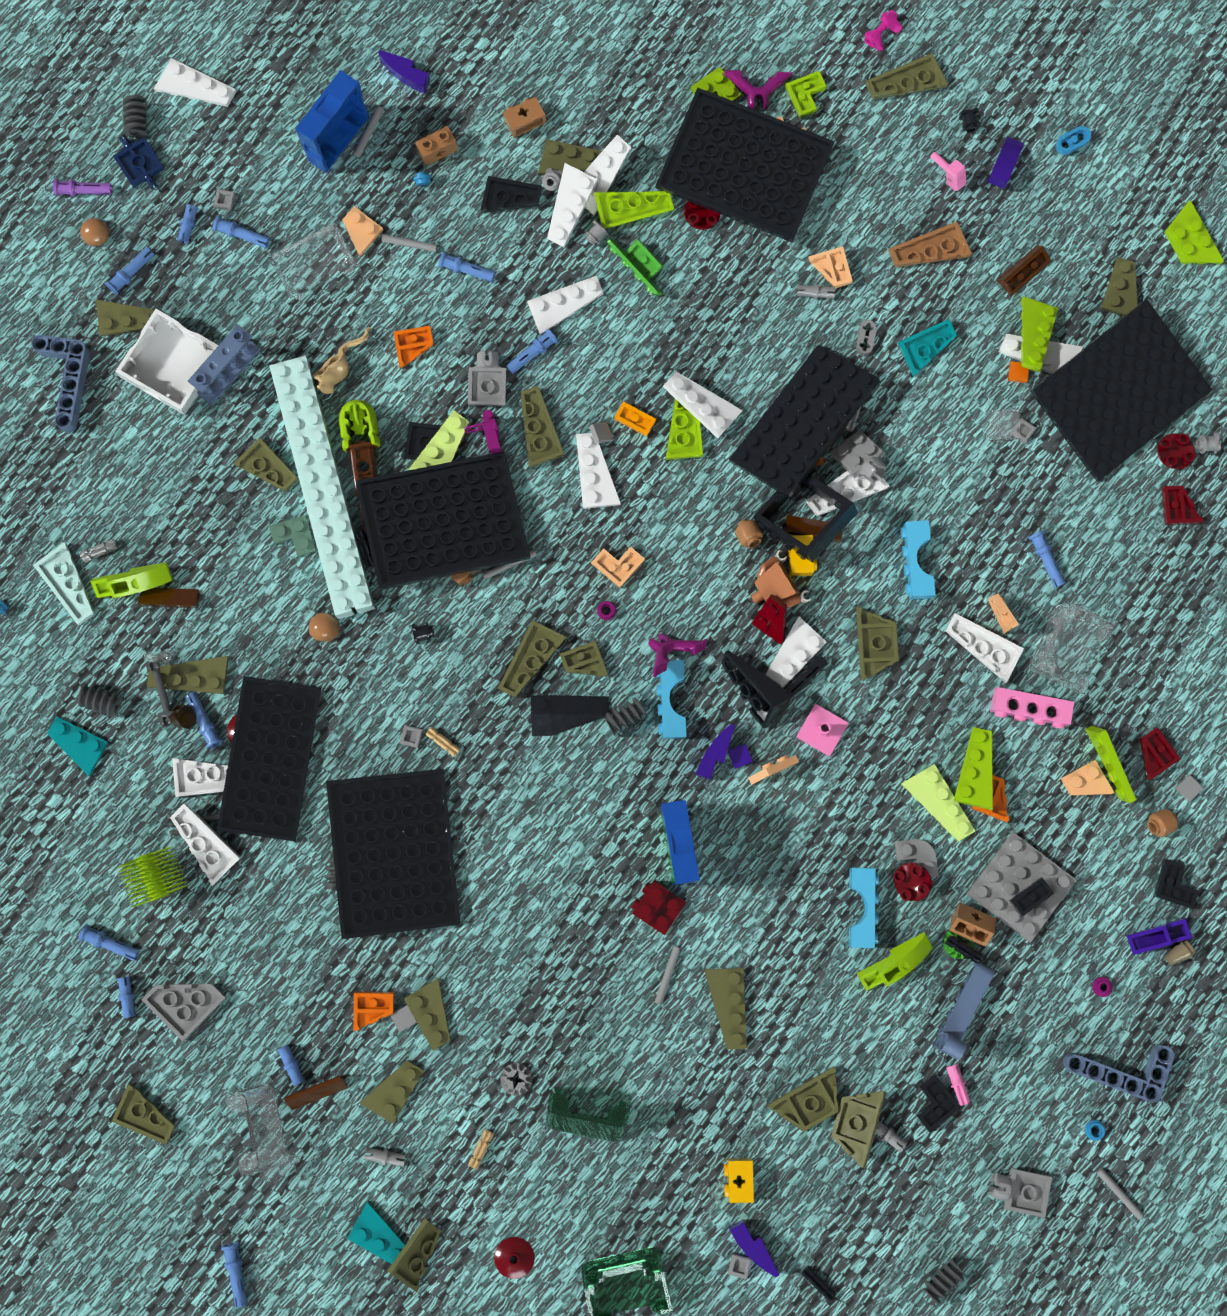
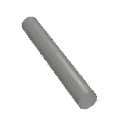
[353,106,384,157]
[382,234,437,252]
[482,549,537,580]
[655,946,681,1005]
[1096,1167,1144,1220]

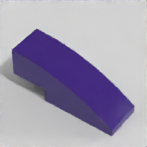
[378,50,430,94]
[987,136,1024,189]
[695,724,735,780]
[1127,918,1192,955]
[729,1219,780,1277]

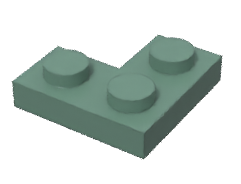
[269,515,317,557]

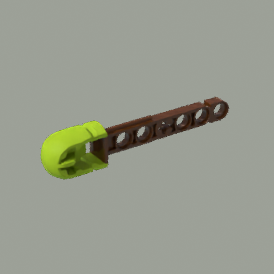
[339,400,380,568]

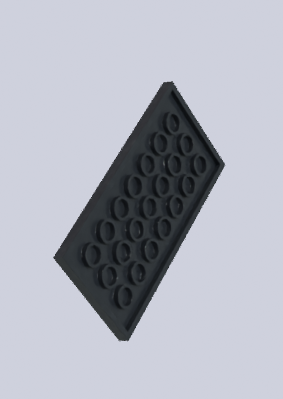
[729,344,880,499]
[217,676,321,842]

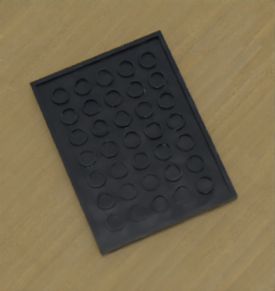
[655,88,834,243]
[1030,299,1212,481]
[355,451,530,590]
[326,769,461,939]

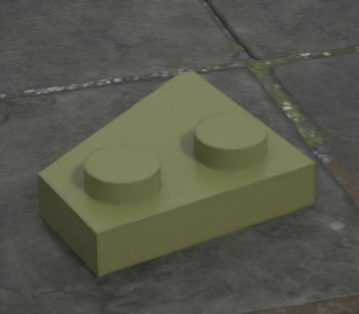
[559,641,608,677]

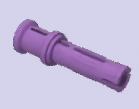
[53,179,112,196]

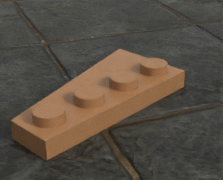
[888,222,972,267]

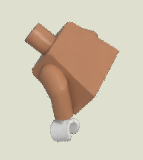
[751,550,812,608]

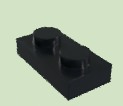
[1009,877,1054,917]

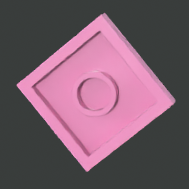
[796,704,849,757]

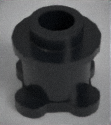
[959,108,981,133]
[412,622,434,644]

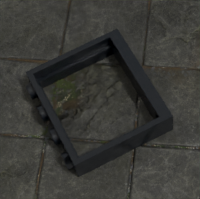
[753,474,858,563]

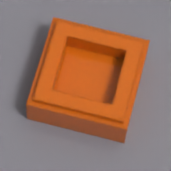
[1008,361,1029,383]

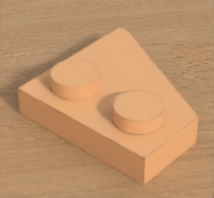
[343,206,383,256]
[808,246,853,288]
[988,593,1019,634]
[749,755,799,785]
[1060,760,1114,796]

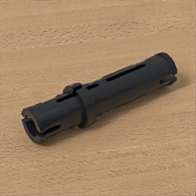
[784,655,828,698]

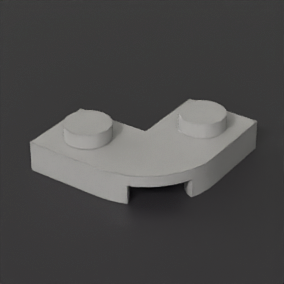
[894,839,939,877]

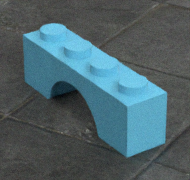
[900,520,936,600]
[657,660,686,739]
[849,868,879,948]

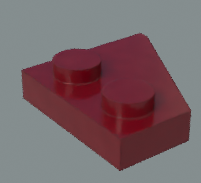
[1162,486,1204,525]

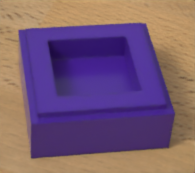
[727,744,753,769]

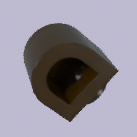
[168,704,196,729]

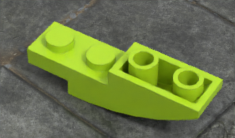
[90,562,173,598]
[857,932,933,991]

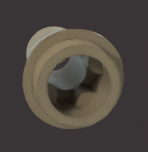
[1164,940,1196,966]

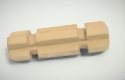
[426,727,460,757]
[468,1129,494,1169]

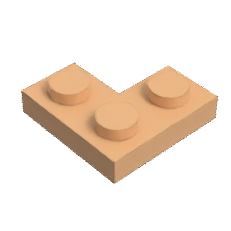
[591,547,645,588]

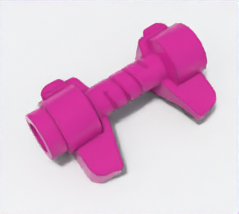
[864,10,902,51]

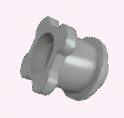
[542,167,563,191]
[585,220,610,246]
[1196,433,1221,454]

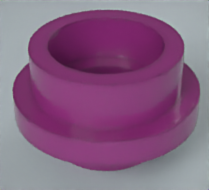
[597,601,616,620]
[1092,977,1113,997]

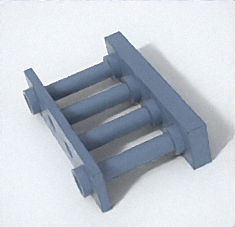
[188,324,261,405]

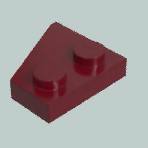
[751,594,787,644]
[1140,727,1180,781]

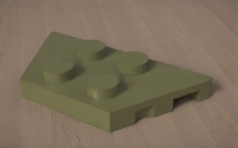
[856,607,899,681]
[767,1066,838,1132]
[831,1091,886,1168]

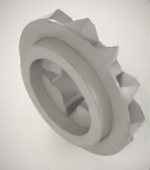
[501,1063,532,1096]

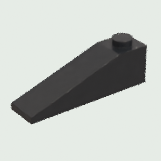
[721,650,791,729]
[531,695,609,736]

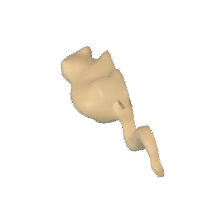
[312,327,370,394]

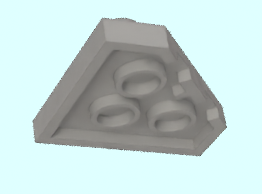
[141,984,227,1042]

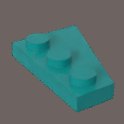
[898,319,957,376]
[47,716,108,776]
[347,1201,406,1264]

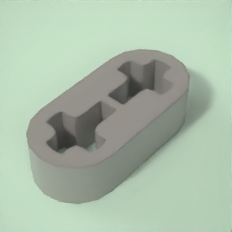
[856,320,877,356]

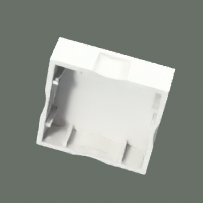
[115,309,219,415]

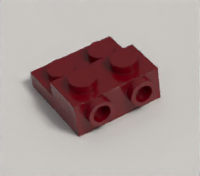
[631,880,686,935]

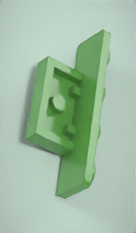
[607,239,664,296]

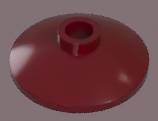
[494,1237,534,1279]

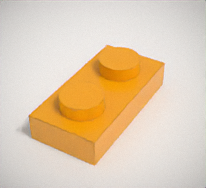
[614,402,656,437]

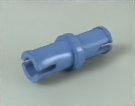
[177,204,198,244]
[117,976,136,1018]
[277,1044,305,1086]

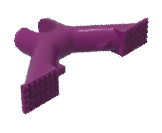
[723,70,793,111]
[648,633,707,677]

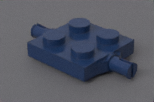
[113,135,165,190]

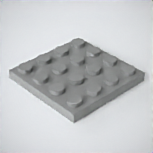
[966,832,1076,943]

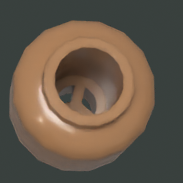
[735,519,763,548]
[1147,809,1178,837]

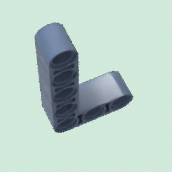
[31,335,90,433]
[932,962,995,1060]
[1063,1044,1174,1103]

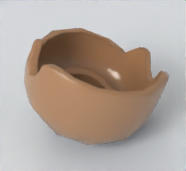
[80,218,110,247]
[308,613,340,642]

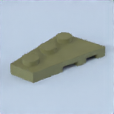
[96,300,154,337]
[233,438,299,492]
[404,978,451,1051]
[359,1060,424,1124]
[387,1218,441,1292]

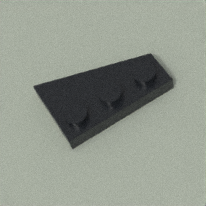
[481,176,542,213]

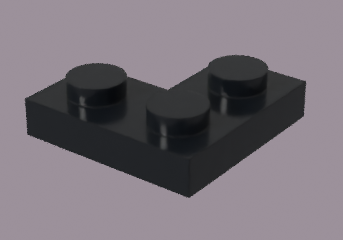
[1153,859,1199,909]
[916,1074,961,1132]

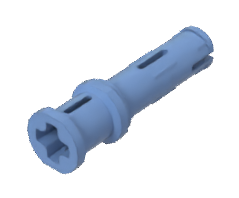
[212,215,270,249]
[104,247,155,295]
[438,251,495,283]
[506,329,558,374]
[1028,530,1066,588]
[185,692,223,749]
[78,924,140,961]
[221,1242,248,1308]

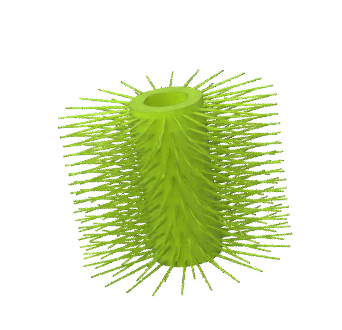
[116,846,188,907]

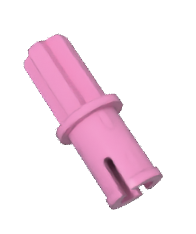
[946,1064,970,1106]

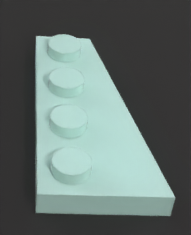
[33,542,95,626]

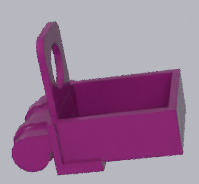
[464,410,501,454]

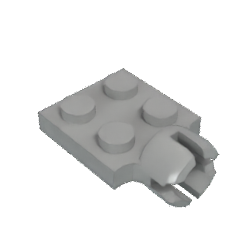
[468,350,507,407]
[830,430,887,482]
[989,1168,1052,1218]

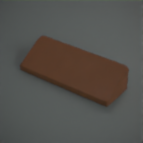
[996,246,1051,296]
[784,515,842,543]
[138,588,199,608]
[284,1075,348,1110]

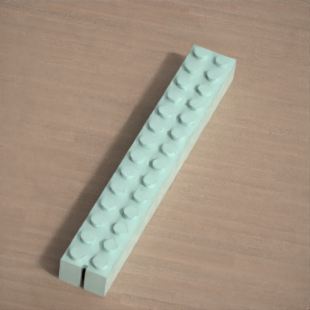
[269,356,375,619]

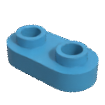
[1055,126,1091,155]

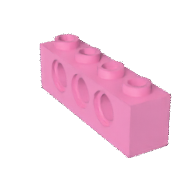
[990,687,1074,729]

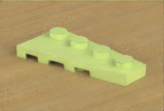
[408,411,469,470]
[901,764,975,841]

